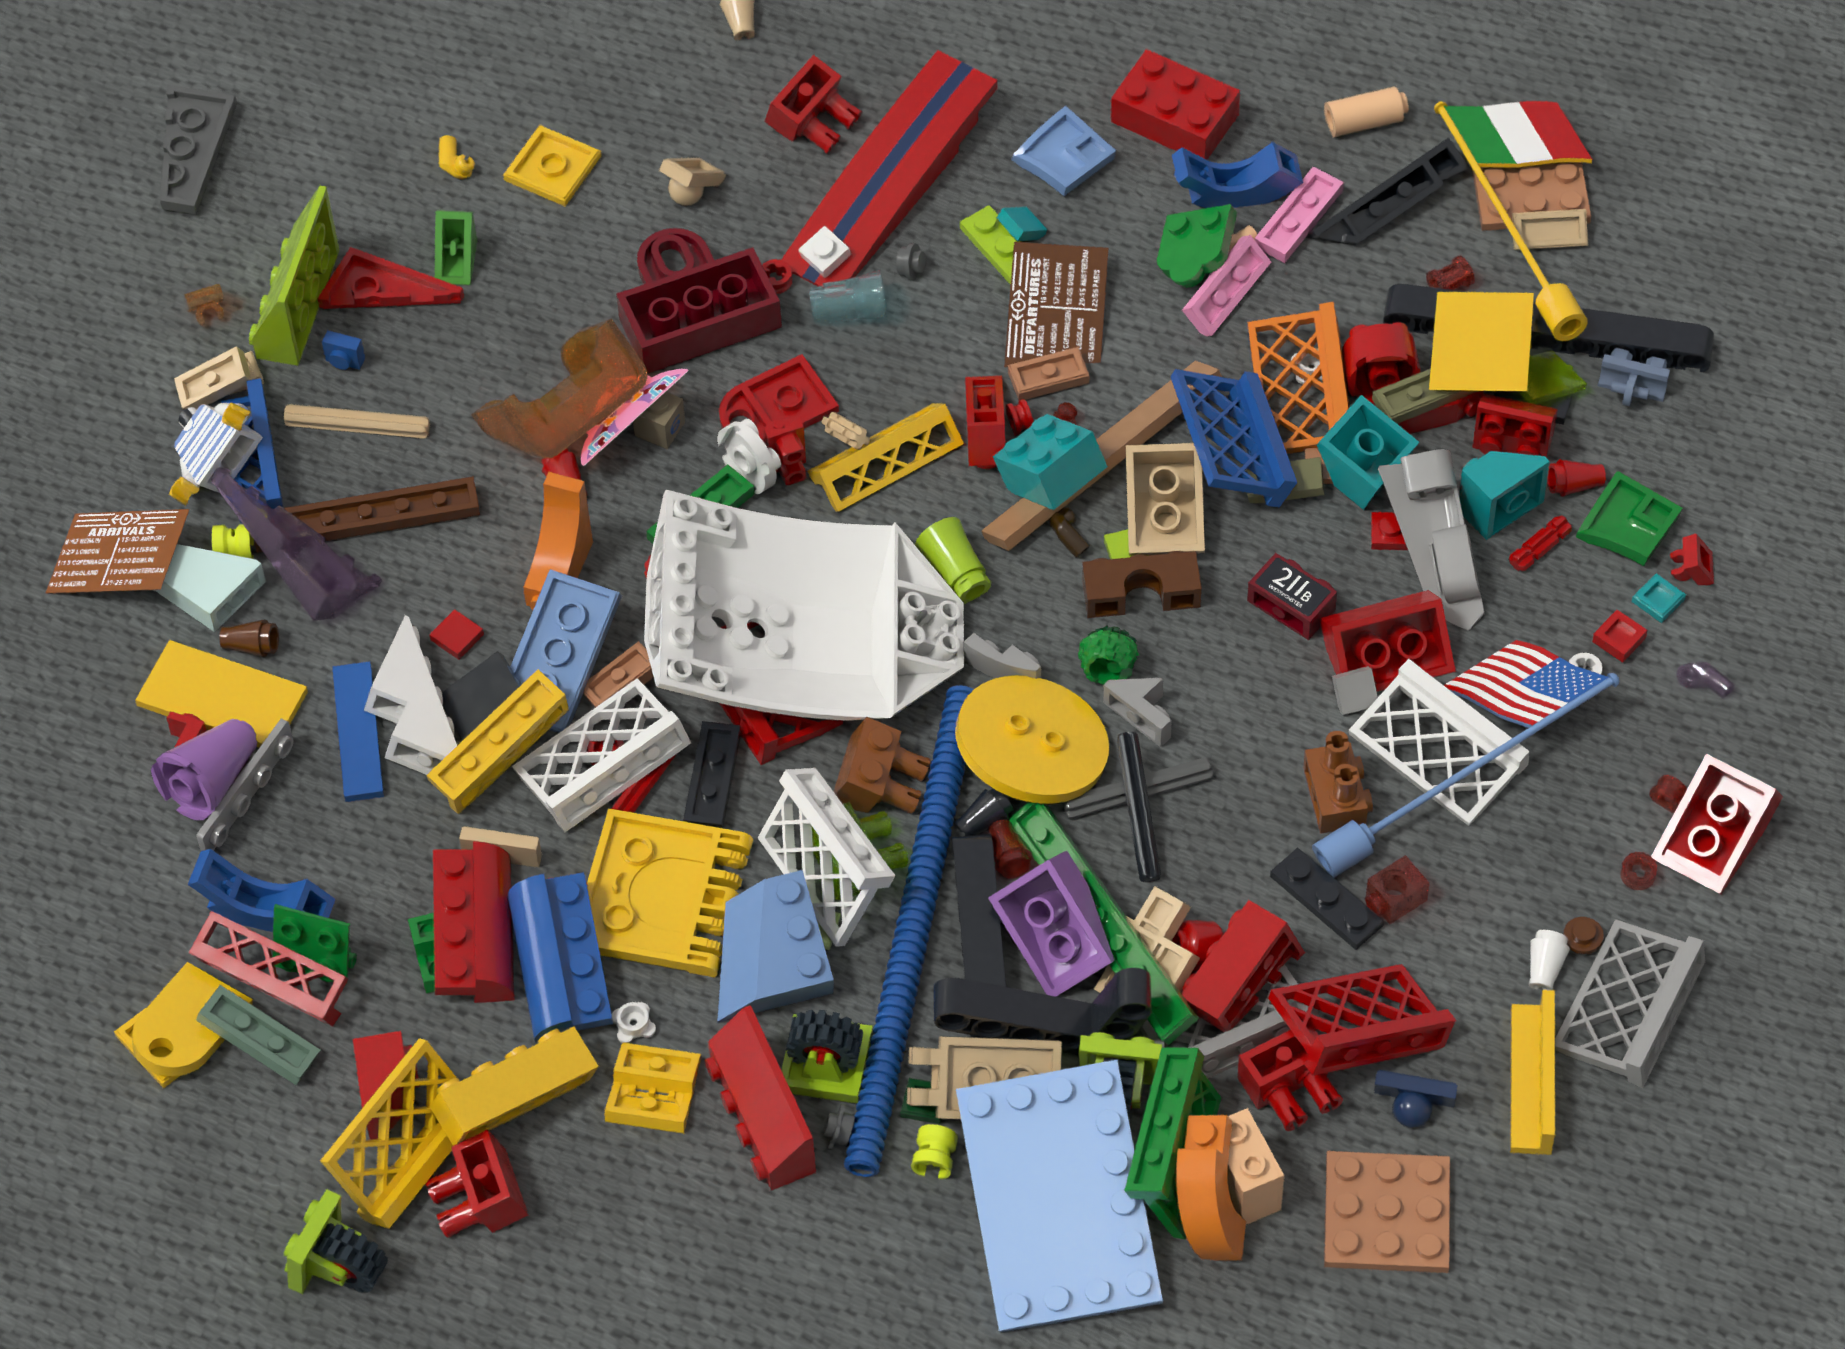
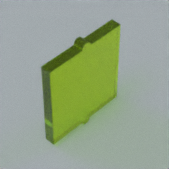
[1518,350,1587,404]

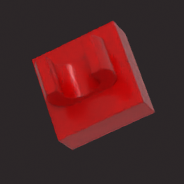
[1670,534,1714,586]

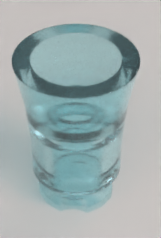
[809,269,888,323]

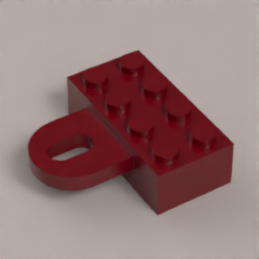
[616,228,782,374]

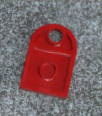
[719,354,839,445]

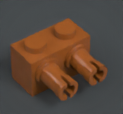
[834,716,931,814]
[1303,731,1373,834]

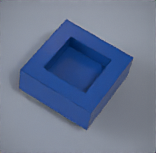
[322,330,365,370]

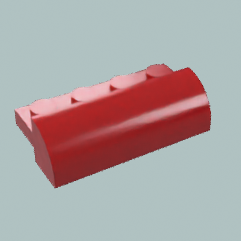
[433,841,514,1003]

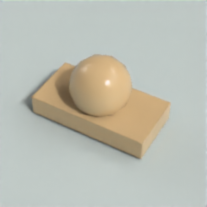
[659,158,726,206]

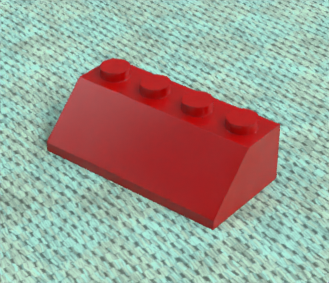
[705,1005,816,1191]

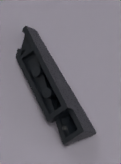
[1308,137,1469,245]

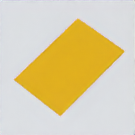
[1429,292,1534,391]

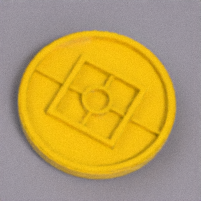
[955,675,1109,804]

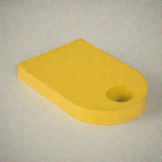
[132,962,253,1076]

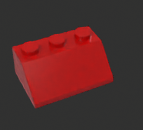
[1320,590,1456,692]

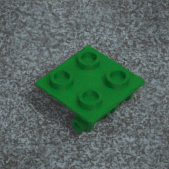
[272,904,357,986]

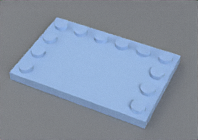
[956,1060,1163,1332]

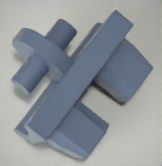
[1598,348,1670,407]

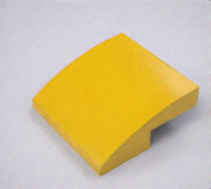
[605,1042,701,1133]

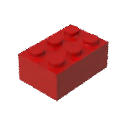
[1111,49,1240,160]

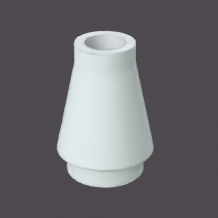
[1529,930,1570,990]

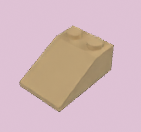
[1126,443,1205,556]

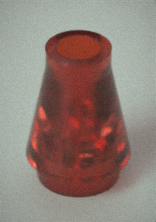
[989,820,1032,879]

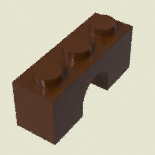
[1082,551,1202,618]

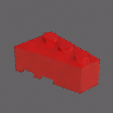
[1182,900,1305,1032]

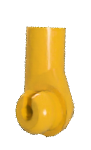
[439,135,475,179]

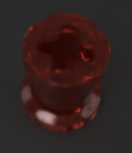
[1426,255,1475,290]

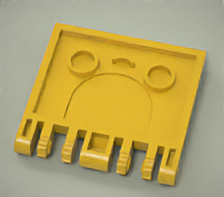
[587,808,753,977]

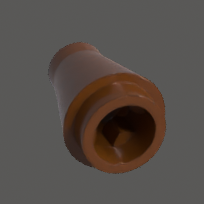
[219,619,279,657]

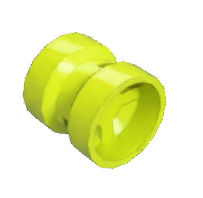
[212,523,254,559]
[911,1124,958,1179]

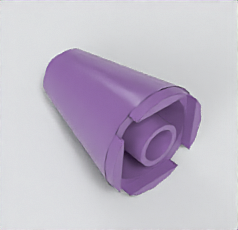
[151,719,257,820]

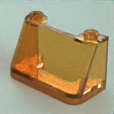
[471,318,648,459]

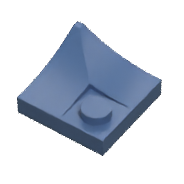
[1012,106,1116,196]

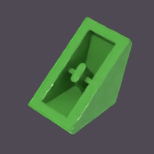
[435,210,477,285]

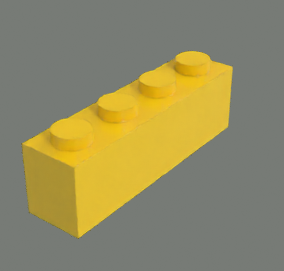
[430,1026,599,1146]

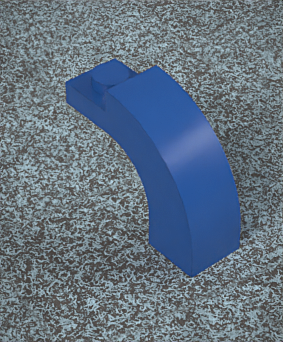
[1172,142,1303,208]
[188,849,336,932]

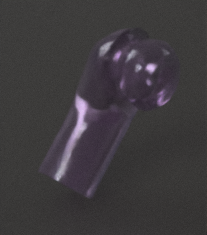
[1676,662,1735,699]

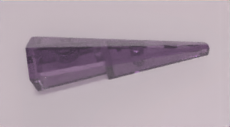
[211,467,382,621]

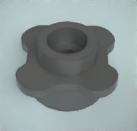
[823,1104,855,1150]

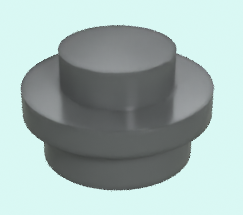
[896,243,926,280]

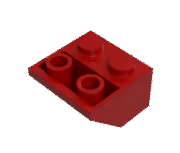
[1472,393,1558,458]

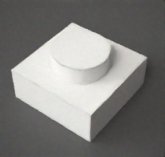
[798,226,851,278]

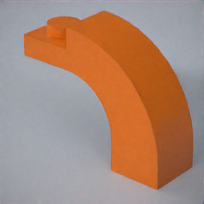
[1176,1115,1246,1261]

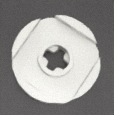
[717,419,781,494]

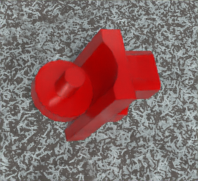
[763,418,807,486]

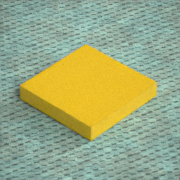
[503,125,602,207]

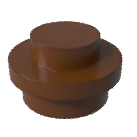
[1563,917,1604,954]

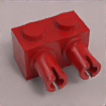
[765,55,862,154]
[1237,1025,1343,1132]
[425,1129,528,1238]

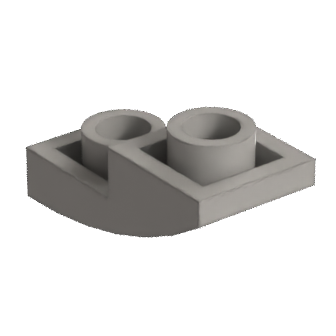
[963,633,1041,679]

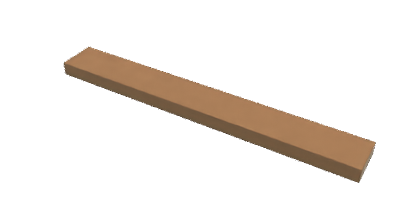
[982,360,1222,551]

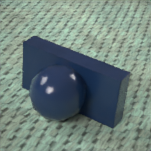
[1374,1070,1458,1128]

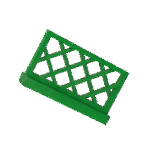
[1124,1048,1221,1240]

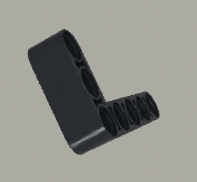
[934,968,1152,1055]

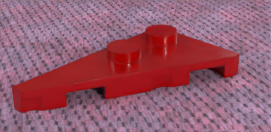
[317,247,464,309]

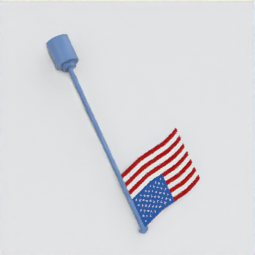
[1312,640,1619,878]

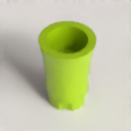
[915,517,991,604]

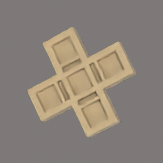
[1094,886,1200,993]

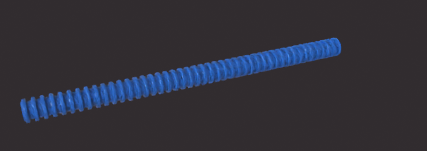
[844,685,974,1177]

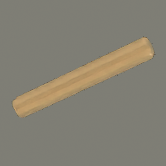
[284,404,430,438]

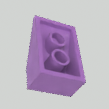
[988,850,1115,996]

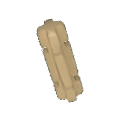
[822,412,870,449]

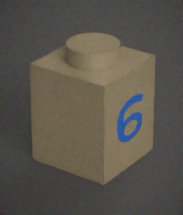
[633,392,685,449]

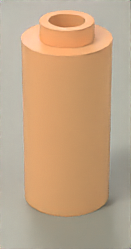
[1324,86,1408,137]

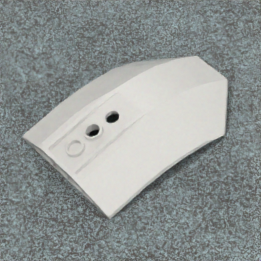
[644,490,964,721]

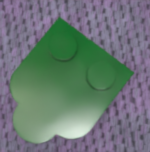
[1157,204,1237,288]

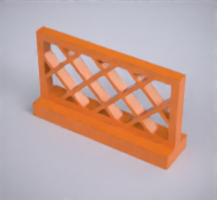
[1247,302,1350,454]

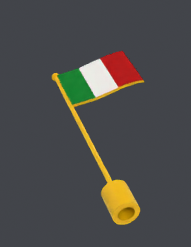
[1434,101,1592,341]

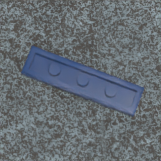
[332,662,384,802]

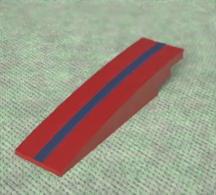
[781,50,998,298]

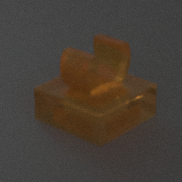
[184,283,224,326]

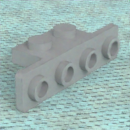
[196,719,293,851]

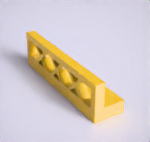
[807,403,964,512]
[427,669,569,814]
[1510,990,1555,1155]

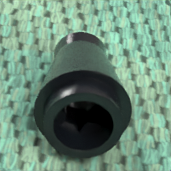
[954,788,1014,836]

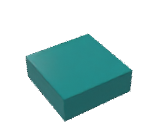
[997,207,1048,241]
[1631,573,1686,623]

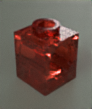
[1365,855,1430,924]

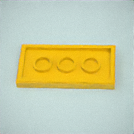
[135,640,308,748]

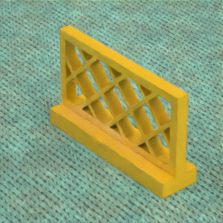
[320,1038,456,1229]

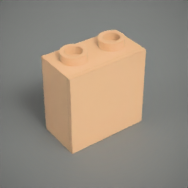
[1227,1108,1284,1225]

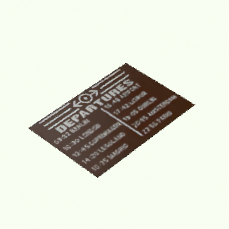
[1004,242,1109,367]

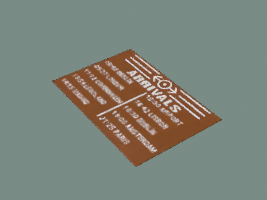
[46,509,190,593]

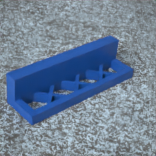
[221,378,284,524]

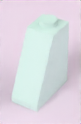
[155,544,266,632]

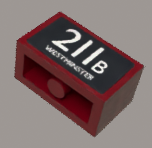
[1247,553,1337,640]

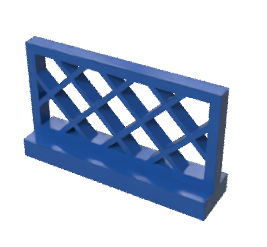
[1170,369,1297,508]

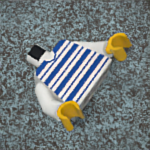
[169,403,263,506]

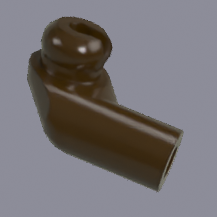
[1049,508,1090,558]

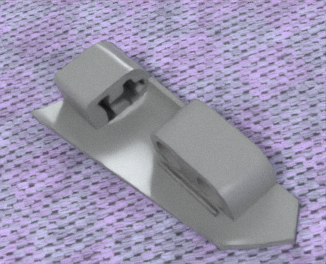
[1378,449,1485,631]

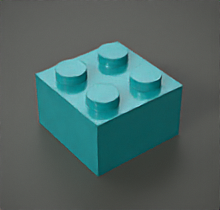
[993,414,1108,510]

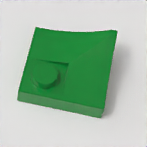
[1575,471,1683,566]

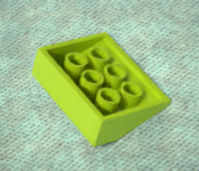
[249,186,339,366]

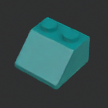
[1317,395,1419,510]
[1459,451,1550,540]

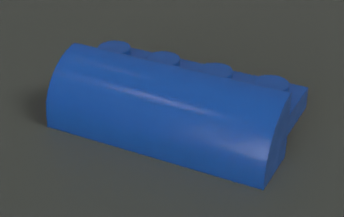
[508,872,613,1043]

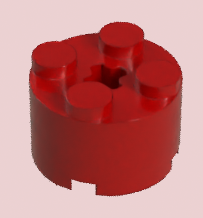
[1342,322,1421,405]

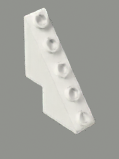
[364,615,457,775]

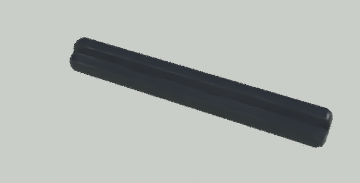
[1117,732,1161,882]

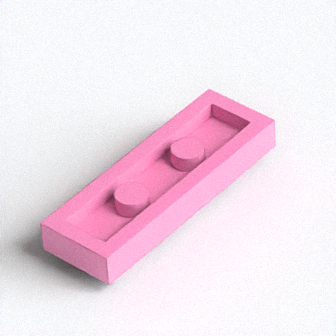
[1254,167,1344,263]
[1182,235,1271,336]

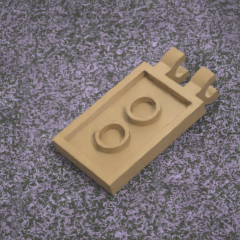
[907,1036,1062,1119]

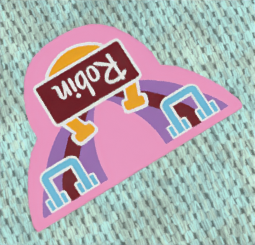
[581,369,688,466]

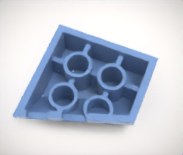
[717,870,834,1023]

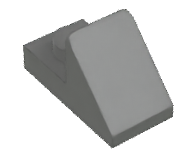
[1103,678,1172,747]

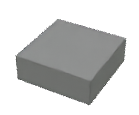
[1332,666,1378,715]

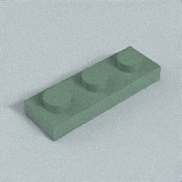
[196,985,320,1086]

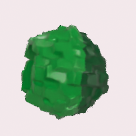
[1078,626,1139,685]

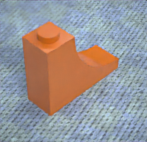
[523,472,593,610]

